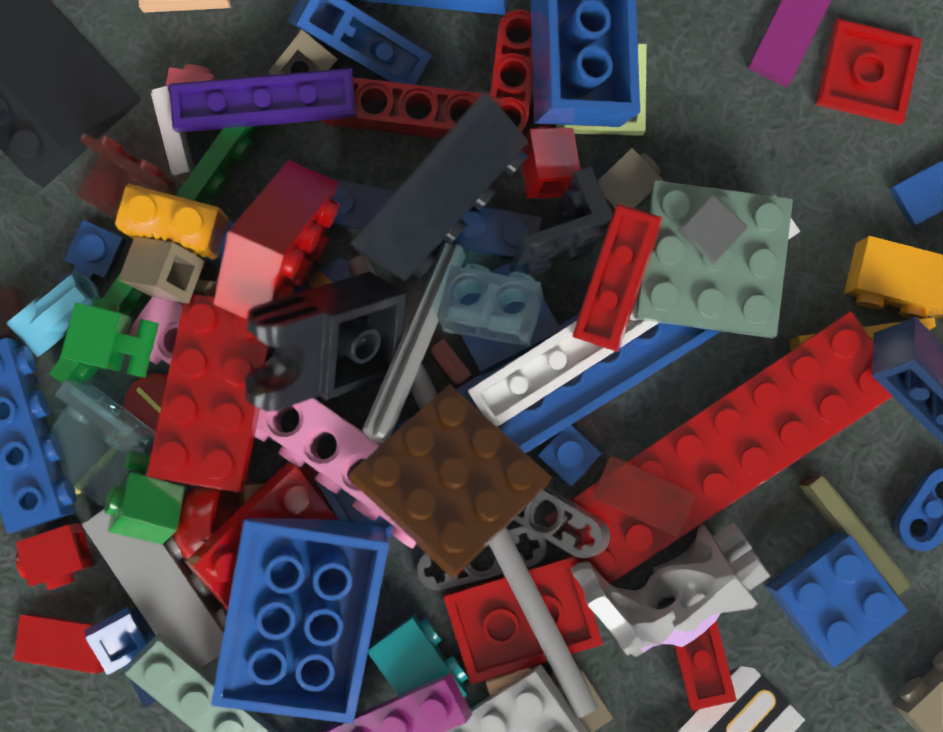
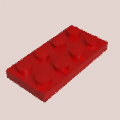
[147,294,272,493]

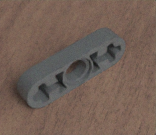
[513,487,610,558]
[417,525,546,590]

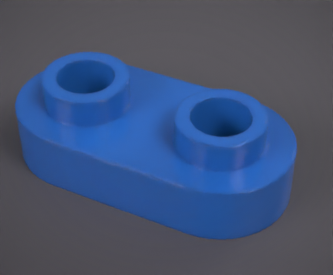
[894,468,943,551]

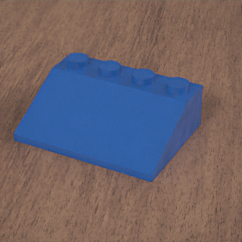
[211,518,389,724]

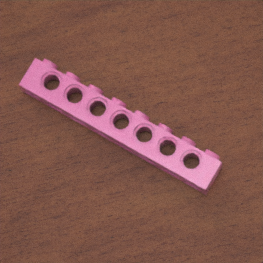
[129,297,416,548]

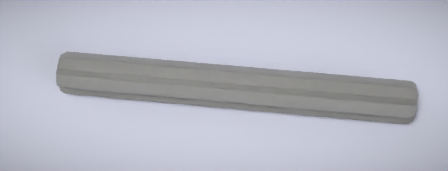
[363,243,465,443]

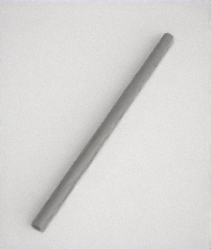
[347,255,598,718]

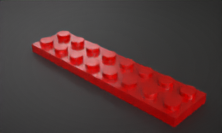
[544,311,893,584]

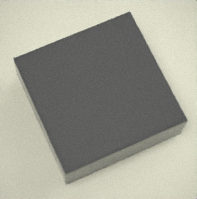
[679,195,748,264]

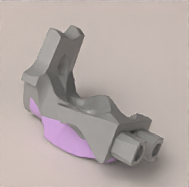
[571,522,770,657]

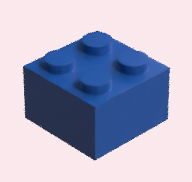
[765,532,908,668]

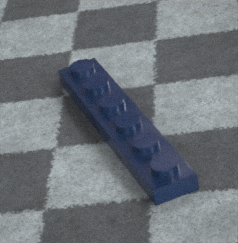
[280,169,542,259]

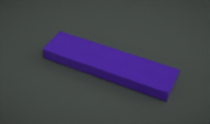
[169,68,357,133]

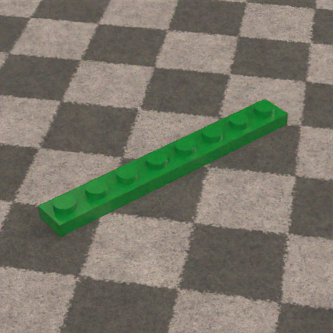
[49,125,270,387]

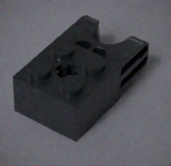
[245,271,406,412]

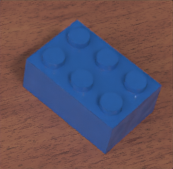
[530,0,640,127]

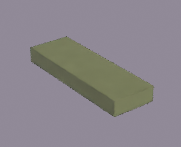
[798,476,910,596]

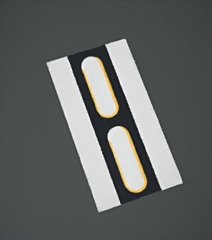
[678,666,805,732]

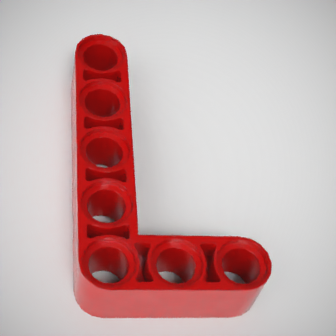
[321,10,533,139]

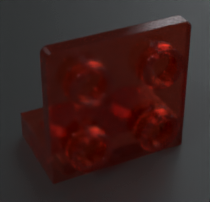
[76,133,176,220]

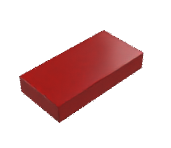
[13,613,104,674]

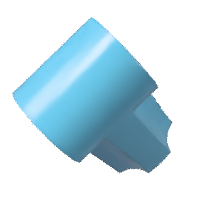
[6,271,101,358]

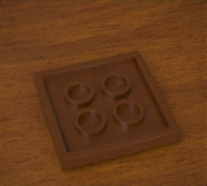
[349,384,552,579]

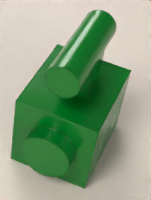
[60,298,159,378]
[104,450,185,545]

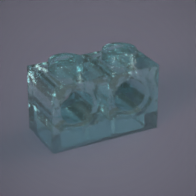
[437,264,543,349]

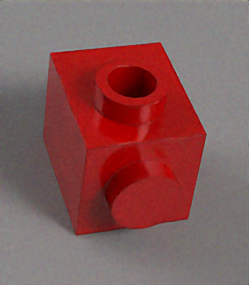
[521,125,581,199]
[15,523,95,591]

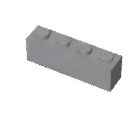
[82,510,228,667]

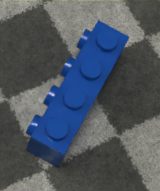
[0,338,76,533]

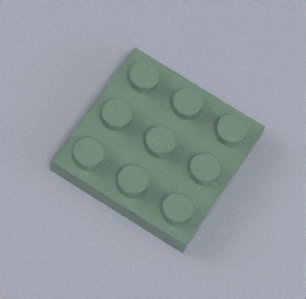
[635,180,793,338]

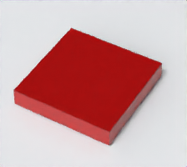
[815,18,922,125]

